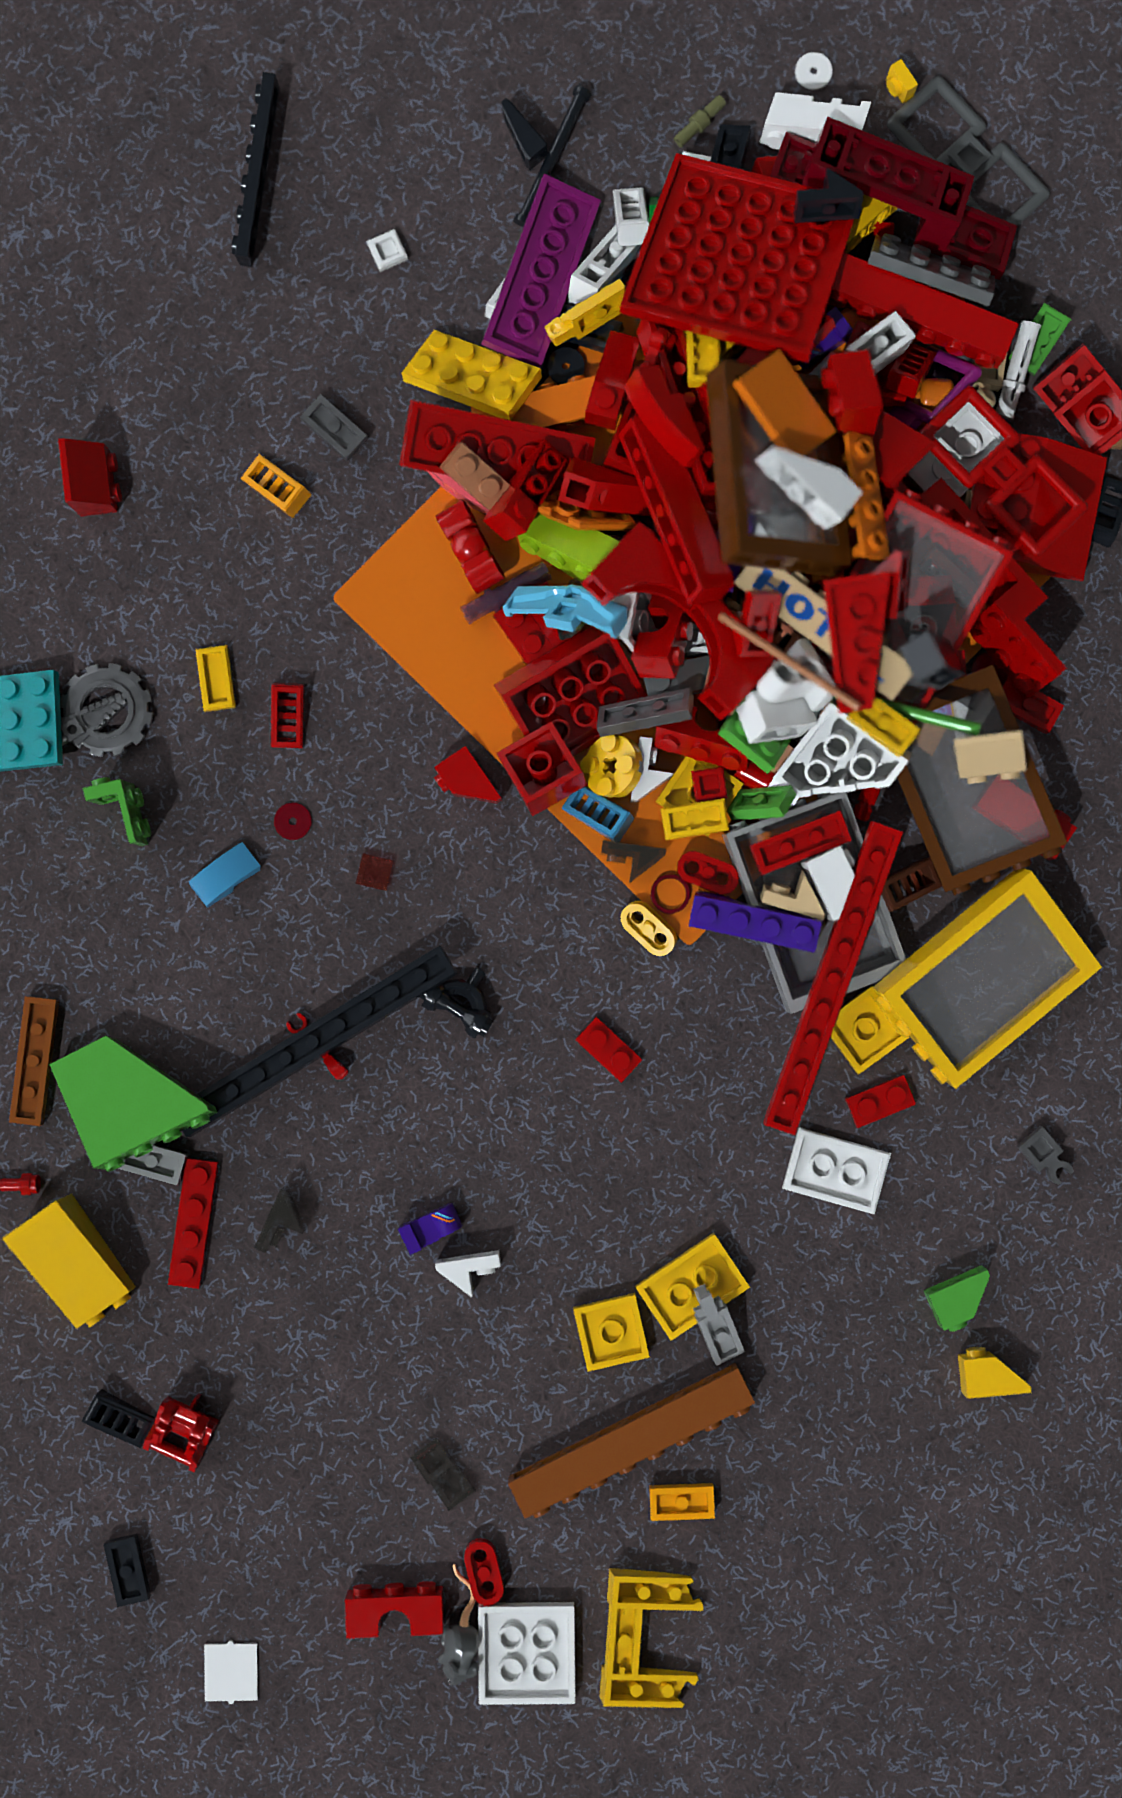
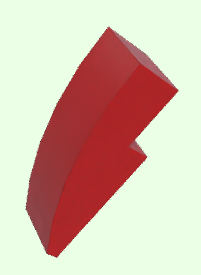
[624,366,705,468]

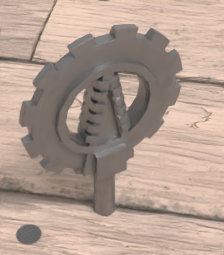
[60,663,153,757]

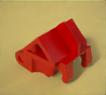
[142,1393,219,1473]

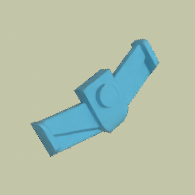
[503,584,627,639]

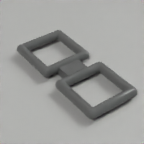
[887,76,1050,226]

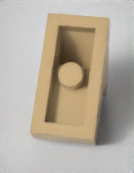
[760,870,825,921]

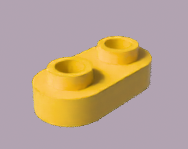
[621,901,677,956]

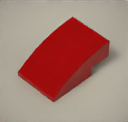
[1032,343,1122,455]

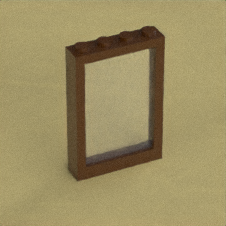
[706,359,852,576]
[897,665,1068,895]

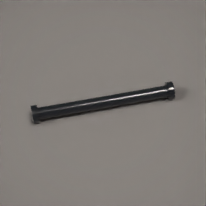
[513,85,591,227]

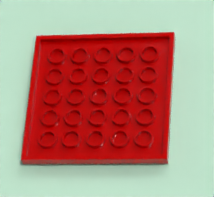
[619,153,855,363]

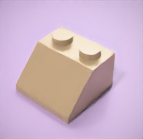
[954,731,1027,784]

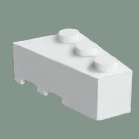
[760,92,871,149]

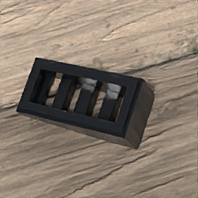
[501,98,547,171]
[1091,475,1122,548]
[82,1389,156,1448]

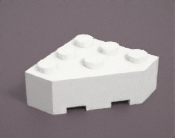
[773,700,913,797]

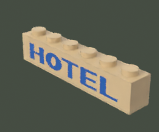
[735,566,913,701]

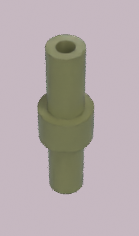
[673,95,726,148]

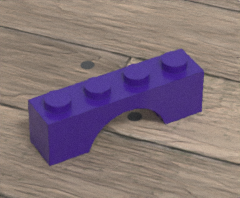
[689,890,822,953]

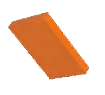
[733,349,836,457]

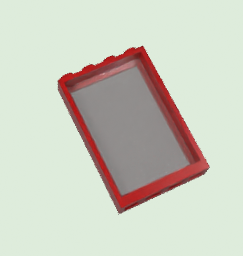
[811,489,1014,725]

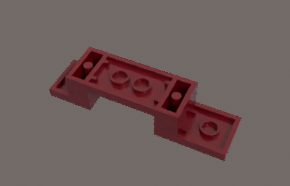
[770,116,1017,280]

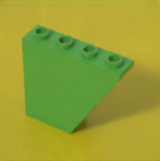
[49,1036,218,1172]

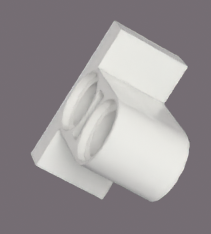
[757,638,836,712]

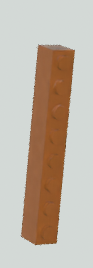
[508,1363,755,1519]

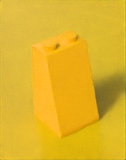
[2,1194,136,1329]

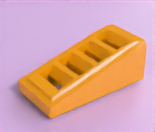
[240,454,312,519]

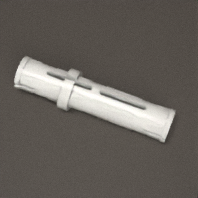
[996,320,1041,420]

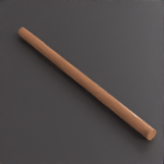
[718,612,861,711]

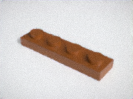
[9,996,59,1126]

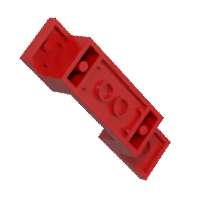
[879,477,1067,698]

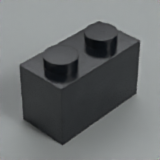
[899,630,966,690]

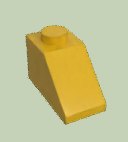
[958,1347,1032,1399]

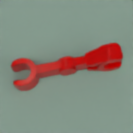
[624,327,670,401]
[286,1013,348,1080]

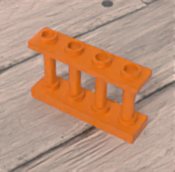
[802,432,889,585]

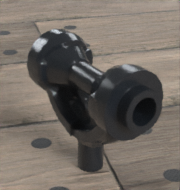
[419,968,494,1039]

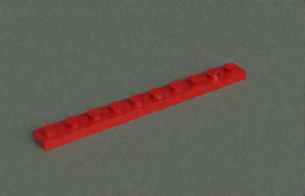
[763,821,903,1135]

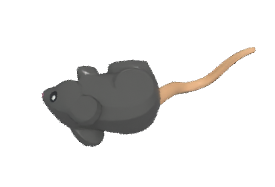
[438,1564,480,1686]

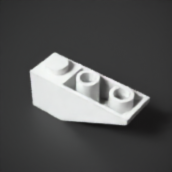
[755,446,863,530]

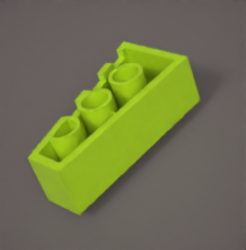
[518,511,620,583]

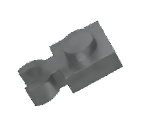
[1016,1126,1074,1185]

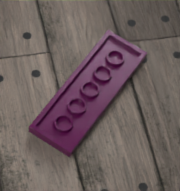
[481,174,601,368]

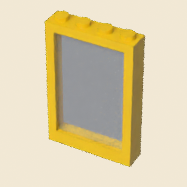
[872,868,1102,1089]

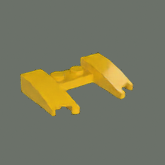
[599,1568,703,1708]

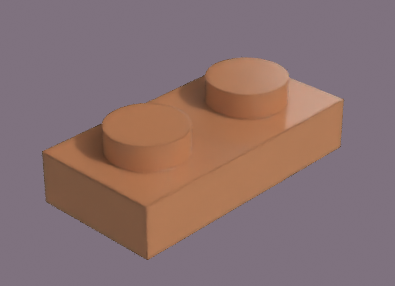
[439,442,510,510]

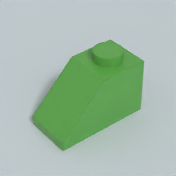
[923,1265,990,1332]

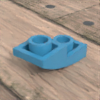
[189,842,261,908]

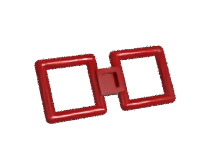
[919,386,1088,557]

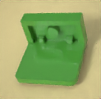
[83,777,151,846]

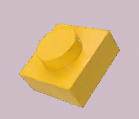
[886,59,918,104]

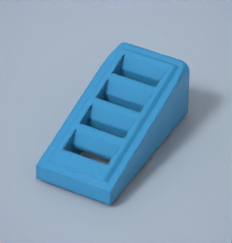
[562,786,634,844]

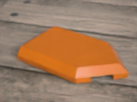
[538,490,637,531]

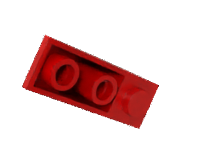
[483,439,567,541]
[558,457,652,517]

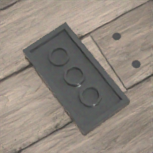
[867,233,995,306]

